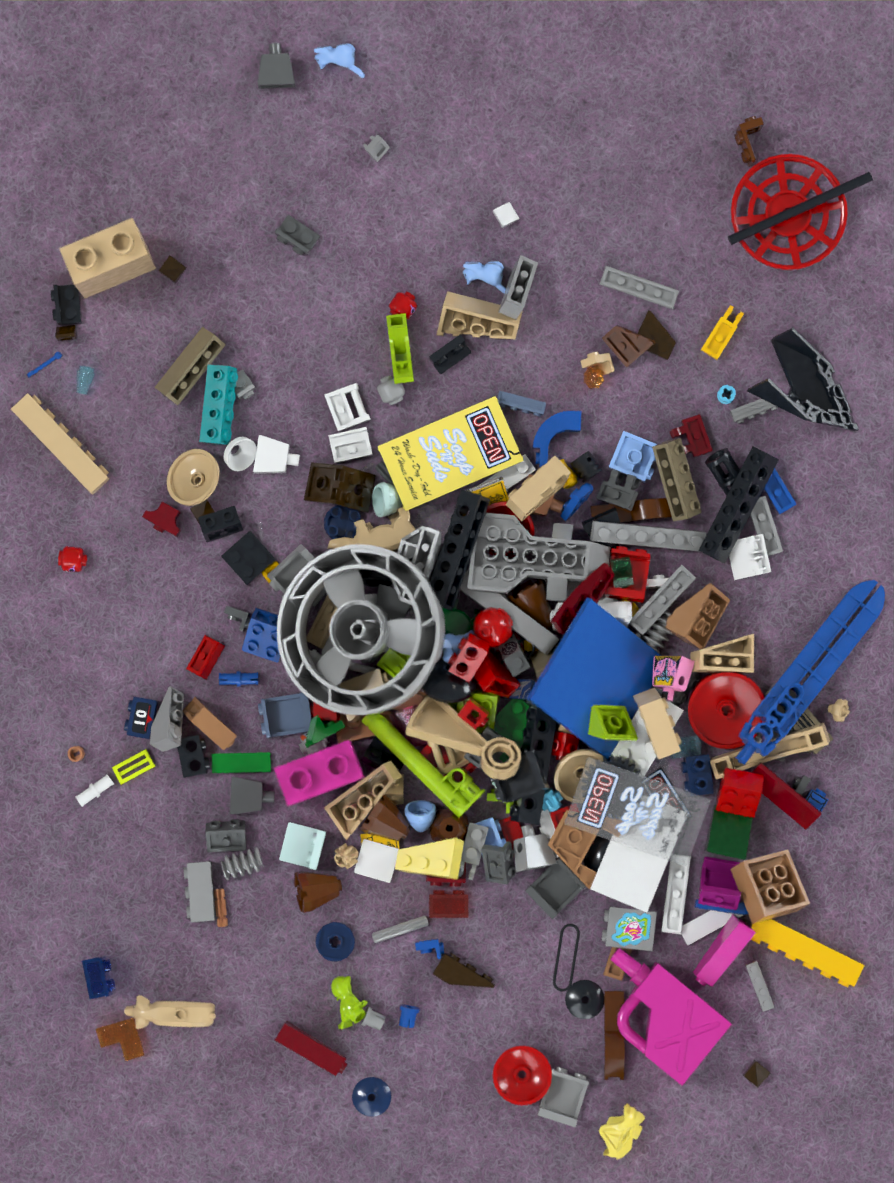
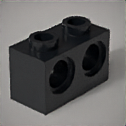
[177,735,210,778]

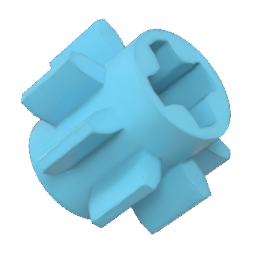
[542,788,563,812]

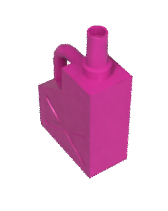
[610,947,732,1086]

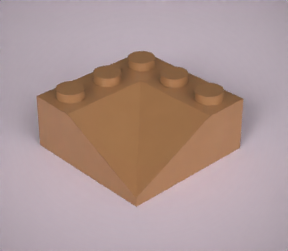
[665,584,730,650]
[731,849,810,924]

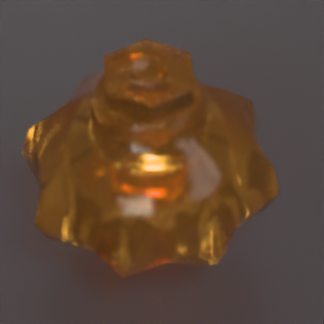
[583,366,604,389]

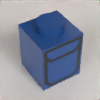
[805,788,828,811]

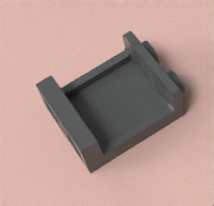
[525,858,586,920]

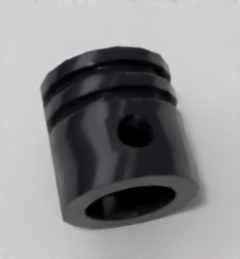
[570,451,602,483]

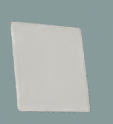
[354,839,399,883]

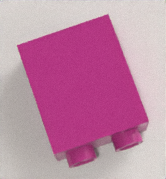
[274,740,365,806]

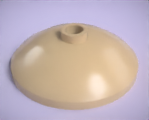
[167,449,219,506]
[553,749,612,803]

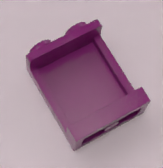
[698,857,741,910]

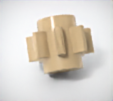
[334,843,358,869]

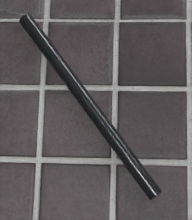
[728,172,873,245]

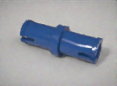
[219,671,258,687]

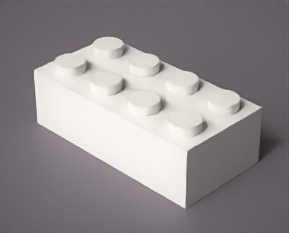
[610,702,684,776]

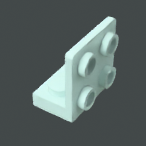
[279,822,326,870]

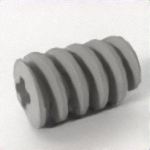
[641,611,673,654]
[221,847,264,880]

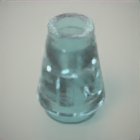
[76,365,96,395]

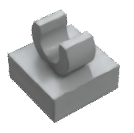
[363,135,390,162]

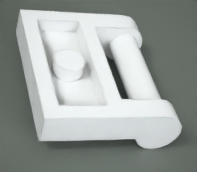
[325,383,371,432]

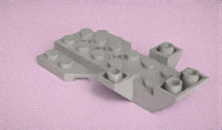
[467,513,610,602]

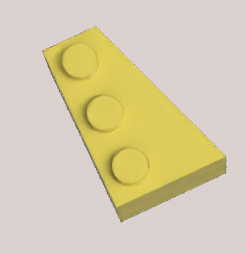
[395,838,464,880]

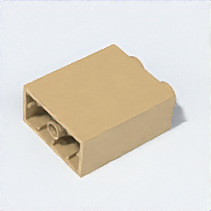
[60,218,156,298]

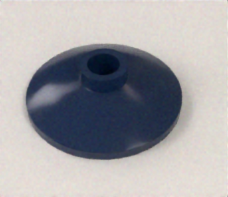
[352,1077,391,1117]

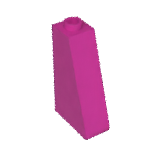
[693,914,756,987]

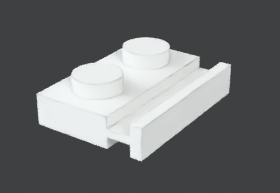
[328,427,373,463]

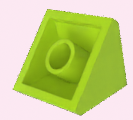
[588,705,638,741]

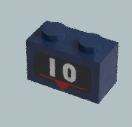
[124,696,158,739]

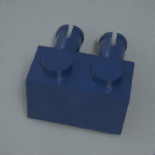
[681,754,714,797]

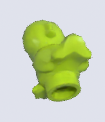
[331,976,368,1029]

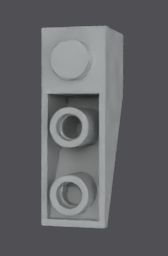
[150,686,184,752]

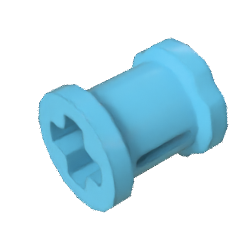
[717,385,736,404]

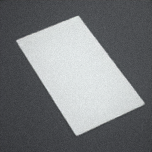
[591,795,687,913]

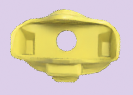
[599,1104,645,1160]

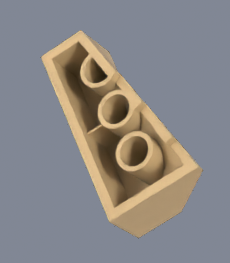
[437,291,523,339]
[324,761,402,840]

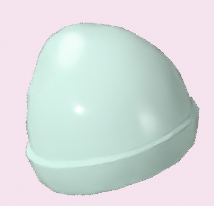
[372,482,402,517]

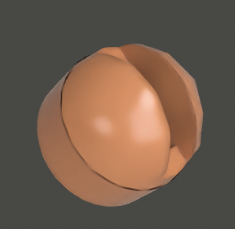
[68,746,85,762]

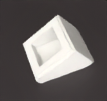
[493,202,519,228]

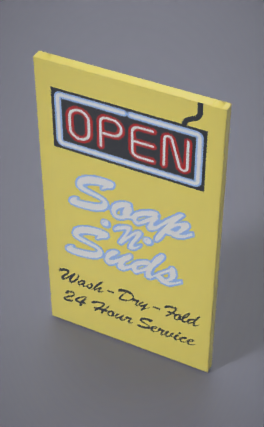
[378,396,524,511]

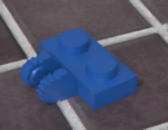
[560,483,594,521]

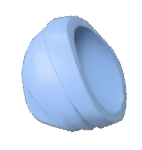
[405,800,436,832]

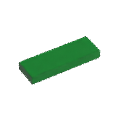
[212,752,271,773]

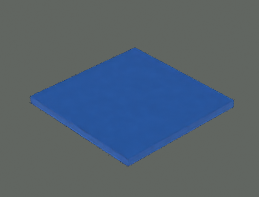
[527,598,661,759]

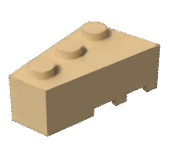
[506,456,571,521]
[690,634,754,675]
[633,687,682,759]

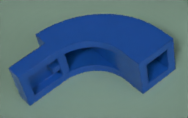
[532,411,582,468]

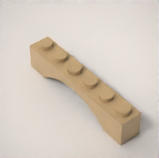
[710,723,830,779]

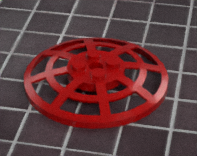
[731,154,848,270]

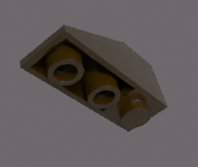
[433,952,495,988]

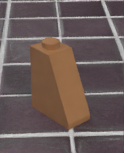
[183,697,237,750]

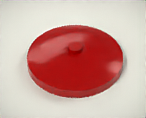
[688,672,764,749]

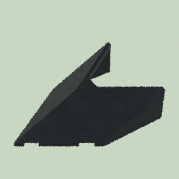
[747,328,859,431]

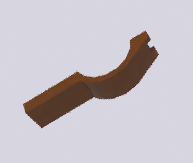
[590,498,672,523]
[604,991,625,1080]

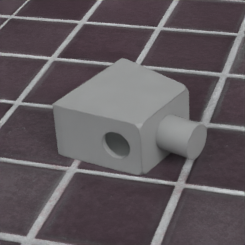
[513,824,557,872]

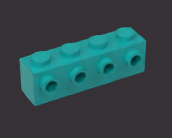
[199,365,238,445]

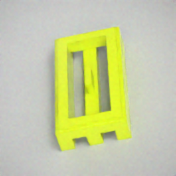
[112,749,155,785]

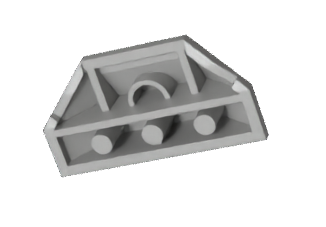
[391,526,442,605]

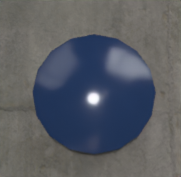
[324,505,361,540]

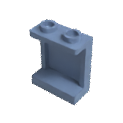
[258,693,312,738]

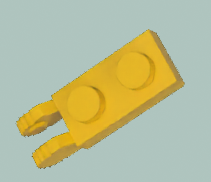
[701,305,744,360]

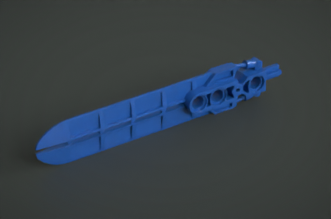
[735,580,885,765]

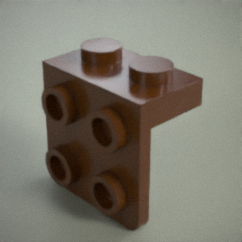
[734,116,764,167]

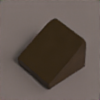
[55,325,77,341]

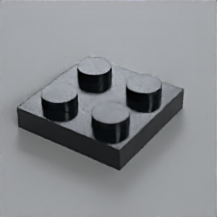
[221,531,276,585]

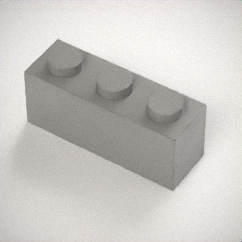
[498,255,538,320]
[184,861,216,922]

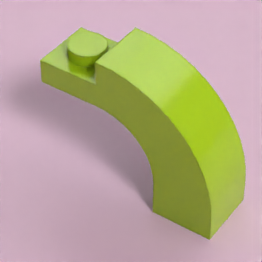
[386,313,414,384]

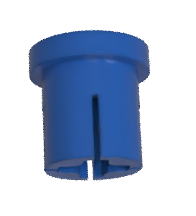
[399,1004,420,1028]

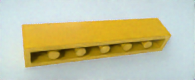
[750,919,865,988]

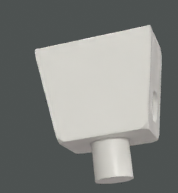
[253,435,300,474]

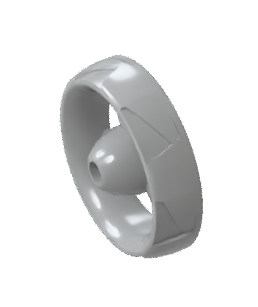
[277,544,445,715]

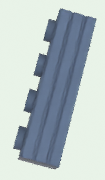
[497,391,546,417]

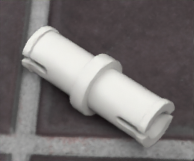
[75,774,114,807]

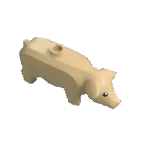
[327,507,416,553]
[124,995,216,1029]

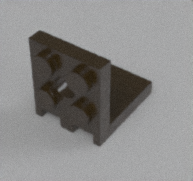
[304,462,376,513]

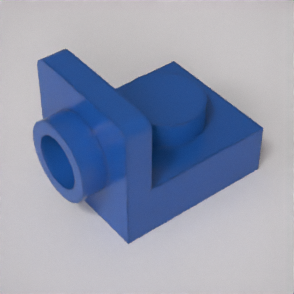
[415,939,445,959]

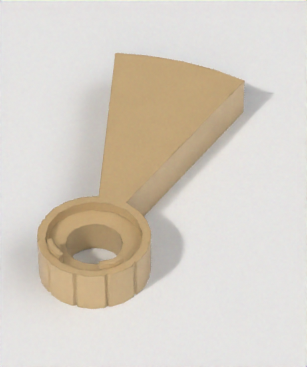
[406,696,521,780]

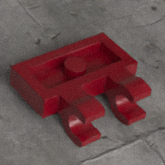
[669,414,713,458]

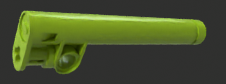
[361,713,486,818]

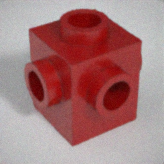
[551,732,579,761]

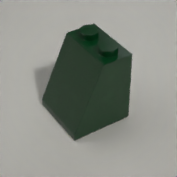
[704,805,753,860]

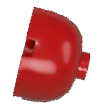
[473,607,513,647]

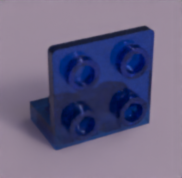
[82,956,116,999]

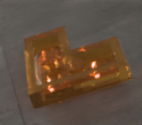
[96,1018,145,1061]

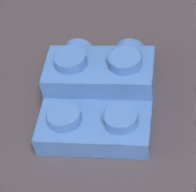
[609,431,657,483]

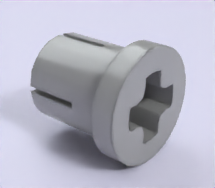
[361,1007,386,1031]

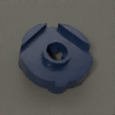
[315,922,355,962]

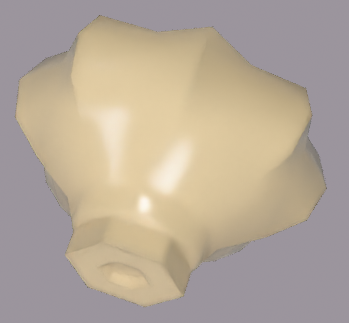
[828,699,850,722]

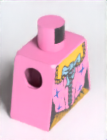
[652,656,695,702]

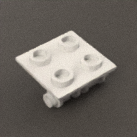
[729,534,771,580]

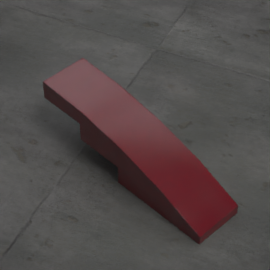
[551,563,615,634]

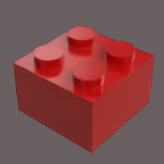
[716,767,764,818]

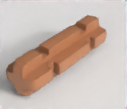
[214,888,228,927]

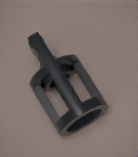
[705,448,740,496]

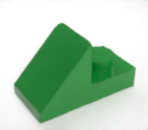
[305,715,345,748]

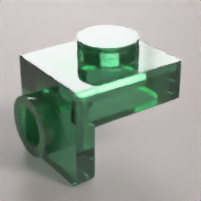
[610,557,634,588]

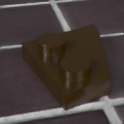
[638,310,676,361]

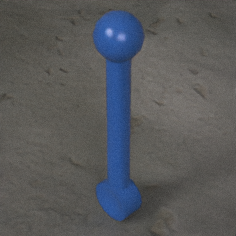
[27,352,62,378]

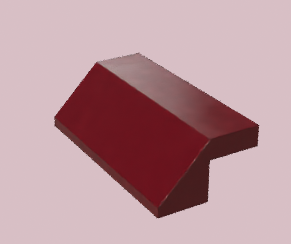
[751,762,822,830]

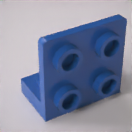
[242,608,280,663]

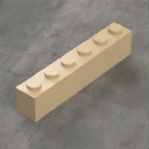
[11,393,109,495]

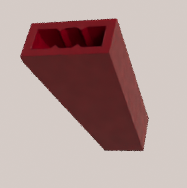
[275,1021,348,1076]

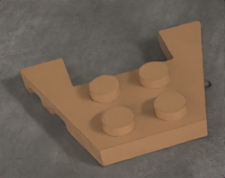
[548,810,624,890]

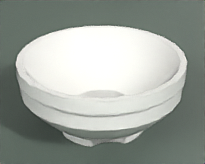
[224,437,257,471]

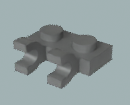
[596,469,641,511]

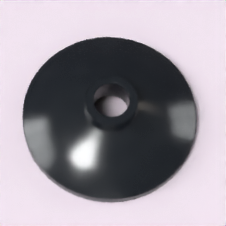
[565,980,604,1019]

